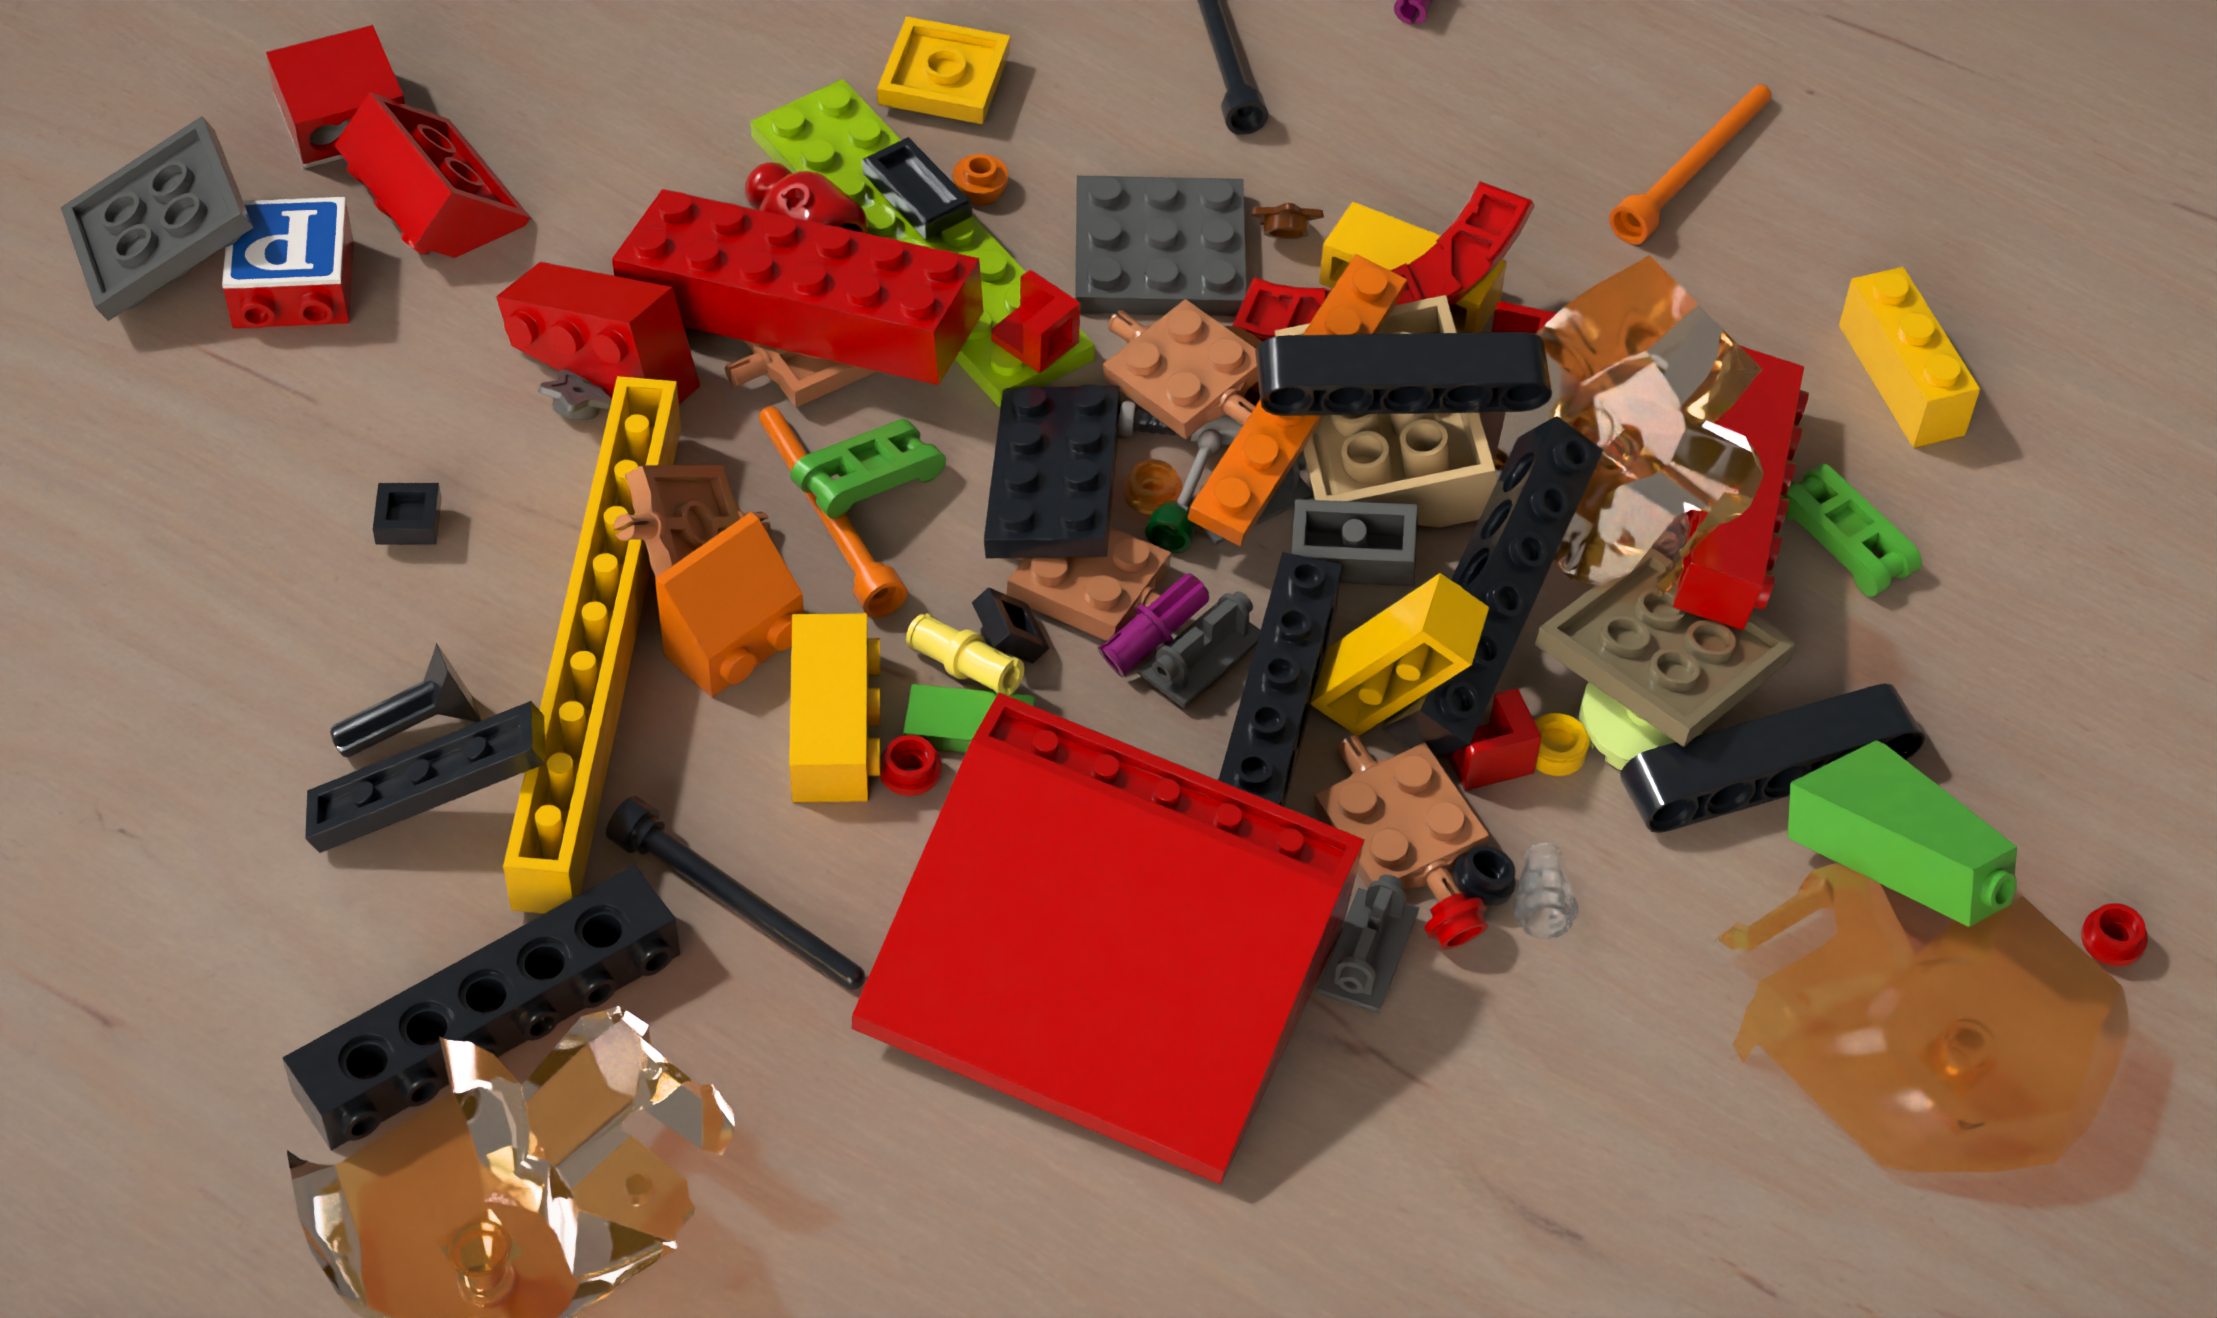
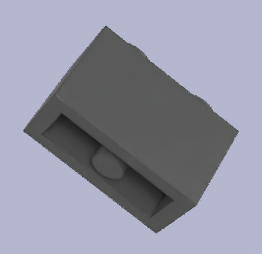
[1291,499,1418,586]

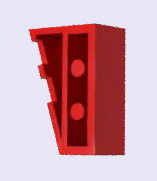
[496,262,700,404]

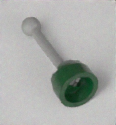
[1145,430,1221,554]

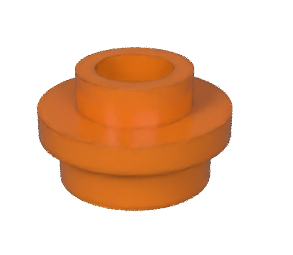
[953,154,1008,205]

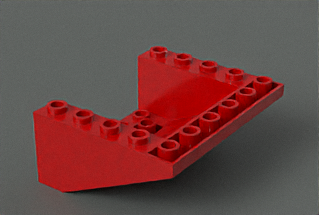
[851,692,1365,1185]

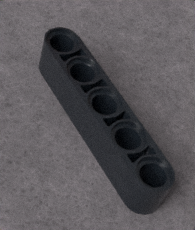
[1255,332,1552,416]
[1620,683,1925,833]

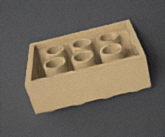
[1275,295,1497,527]

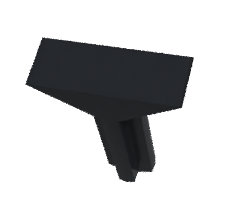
[330,643,482,757]

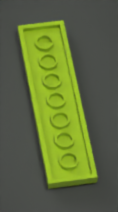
[750,78,1095,408]

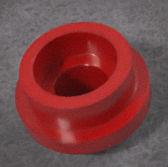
[880,735,942,796]
[1424,893,1488,950]
[2081,903,2148,966]

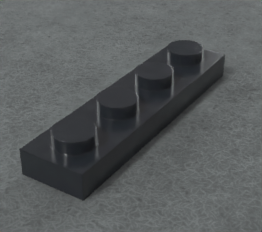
[305,701,545,853]

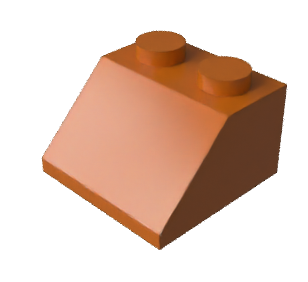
[655,512,804,698]

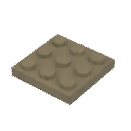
[1535,546,1796,747]

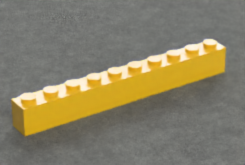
[503,376,681,914]

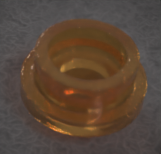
[1123,459,1183,515]

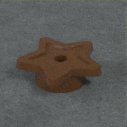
[1251,203,1324,239]

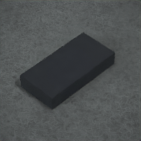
[862,137,972,239]

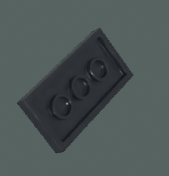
[984,384,1121,559]

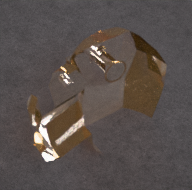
[1494,255,1764,597]
[1713,863,2129,1172]
[287,1006,734,1318]

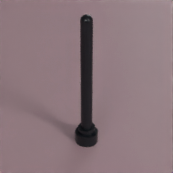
[1197,0,1268,135]
[606,796,865,990]

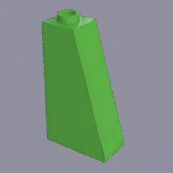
[1788,740,2017,927]

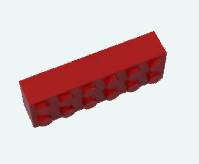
[612,189,984,385]

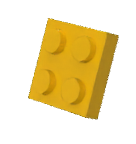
[877,16,1010,124]

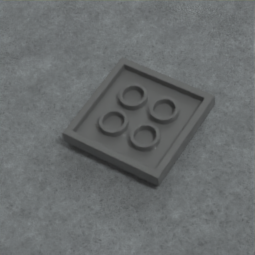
[61,116,254,321]
[1075,175,1247,316]

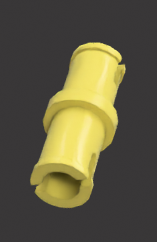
[906,613,1025,696]

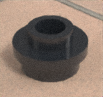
[1452,845,1516,906]

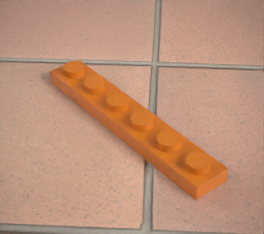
[1188,254,1407,547]

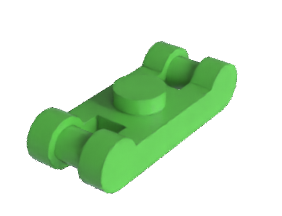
[790,419,946,519]
[1780,463,1922,597]

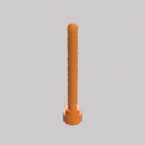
[1609,84,1771,245]
[759,406,908,618]

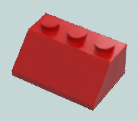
[334,92,531,258]

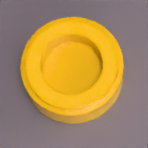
[1534,713,1590,776]

